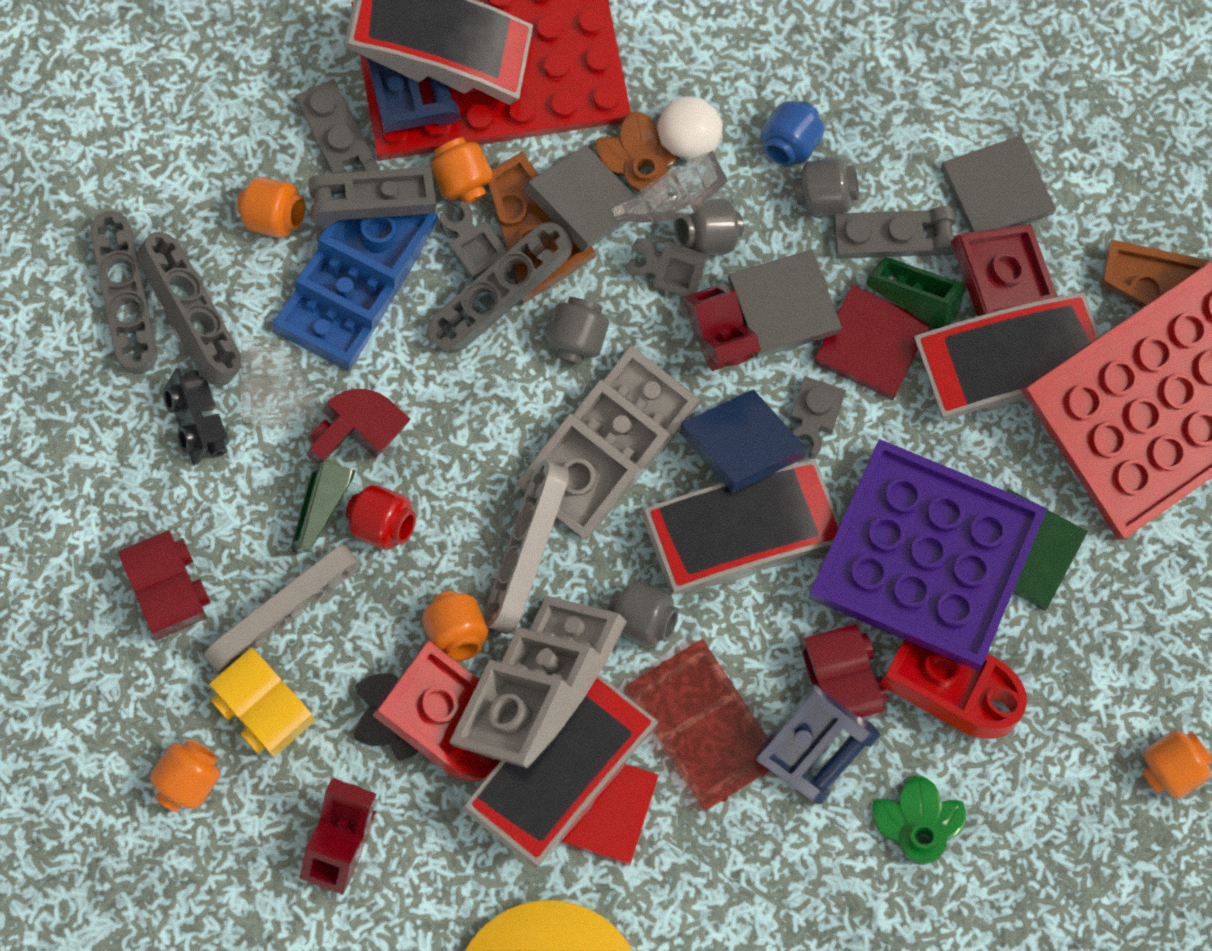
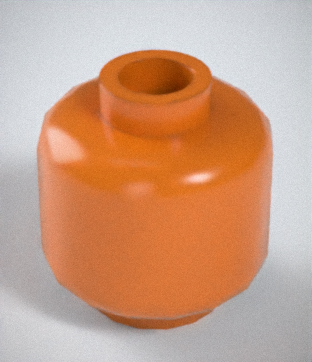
[429,137,493,204]
[237,177,306,238]
[422,591,488,662]
[1141,729,1212,799]
[150,739,221,812]

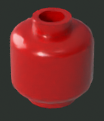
[346,484,416,550]

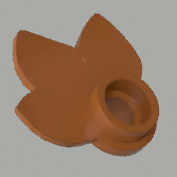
[596,111,680,192]

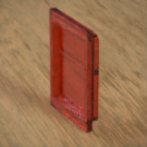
[625,638,771,812]

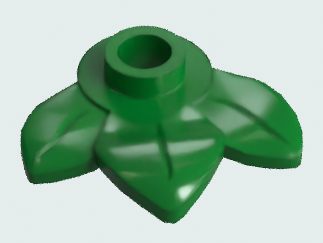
[872,775,966,865]

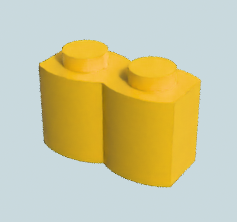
[209,647,315,758]

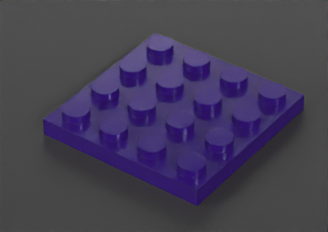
[808,439,1048,672]

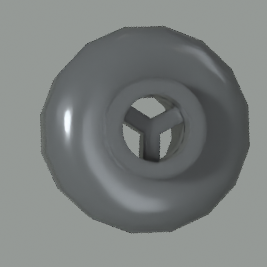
[794,157,859,217]
[676,198,744,256]
[546,297,609,365]
[607,581,679,648]

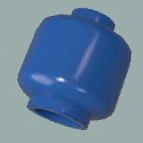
[760,101,825,166]

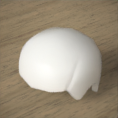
[657,96,723,163]

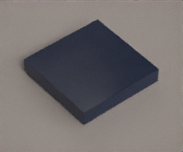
[680,389,807,493]

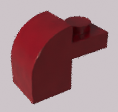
[683,283,761,371]
[306,389,411,465]
[299,777,377,895]

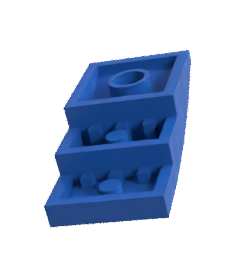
[272,213,438,371]

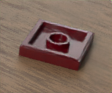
[951,224,1058,317]
[814,285,930,400]

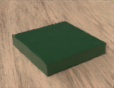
[1007,489,1088,611]

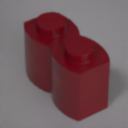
[118,530,211,640]
[800,624,888,720]

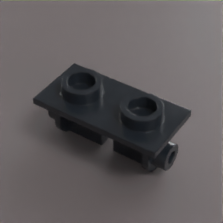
[163,368,229,466]

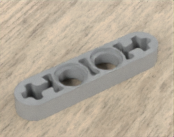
[484,459,569,635]
[204,545,360,675]

